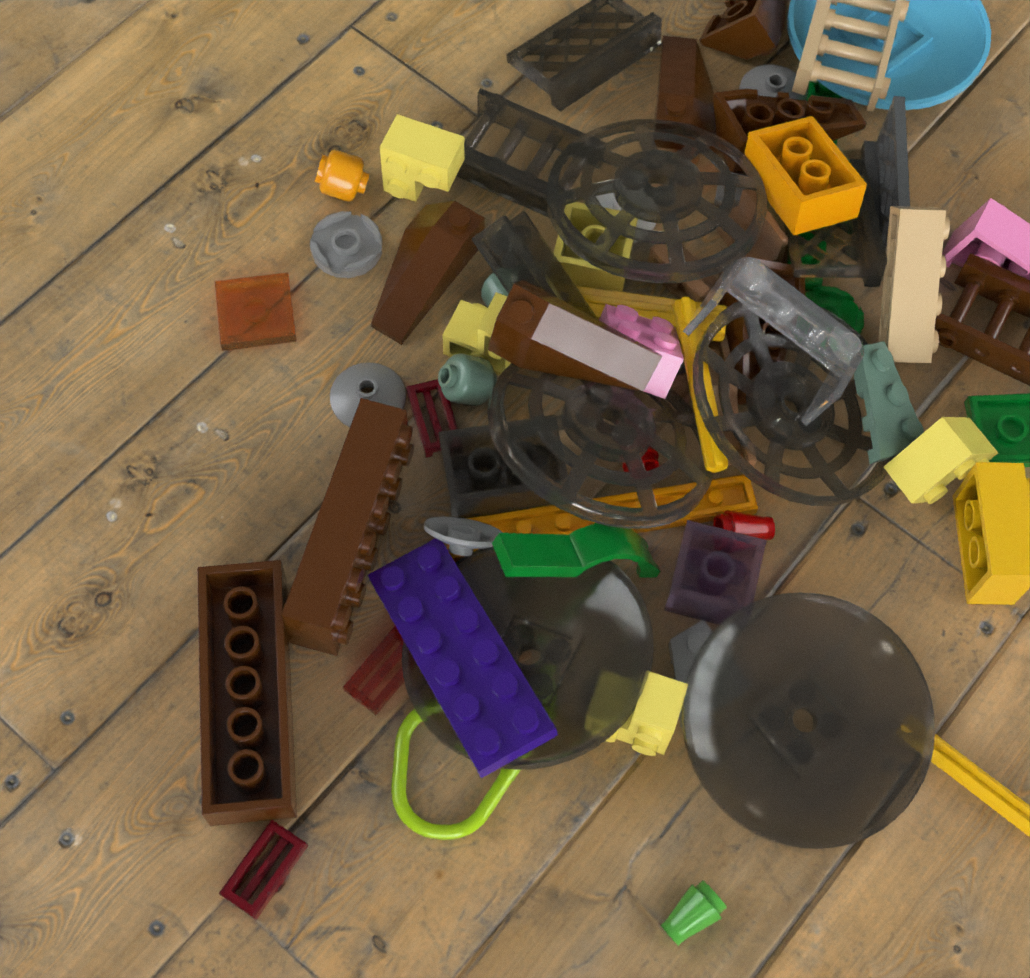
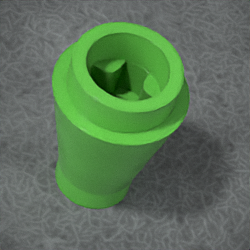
[660,880,727,946]

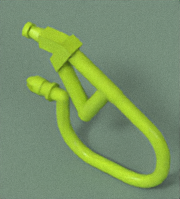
[391,666,557,840]

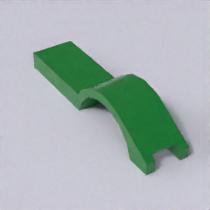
[492,521,661,578]

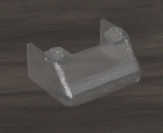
[683,257,864,426]

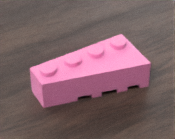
[942,198,1030,280]

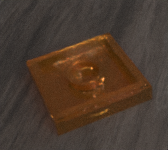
[215,272,297,351]

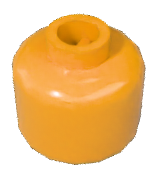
[314,150,370,202]

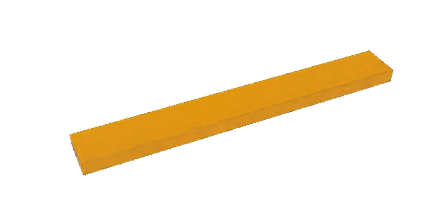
[446,474,758,563]

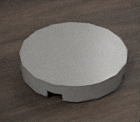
[310,211,383,278]

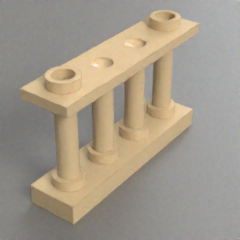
[792,0,910,112]

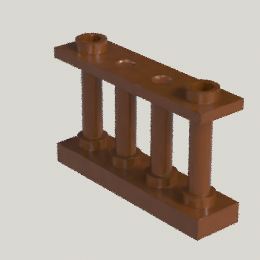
[935,253,1030,386]

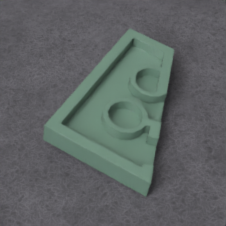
[850,341,924,464]

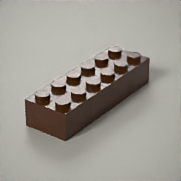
[281,398,414,656]
[197,560,297,826]

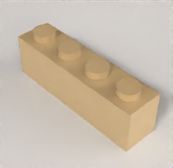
[878,206,950,363]

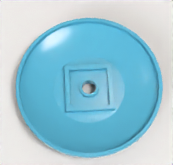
[787,0,991,110]

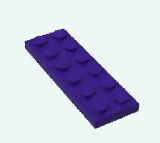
[367,538,558,778]

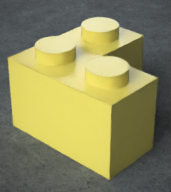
[380,114,465,202]
[442,292,518,380]
[884,417,998,504]
[585,670,688,756]

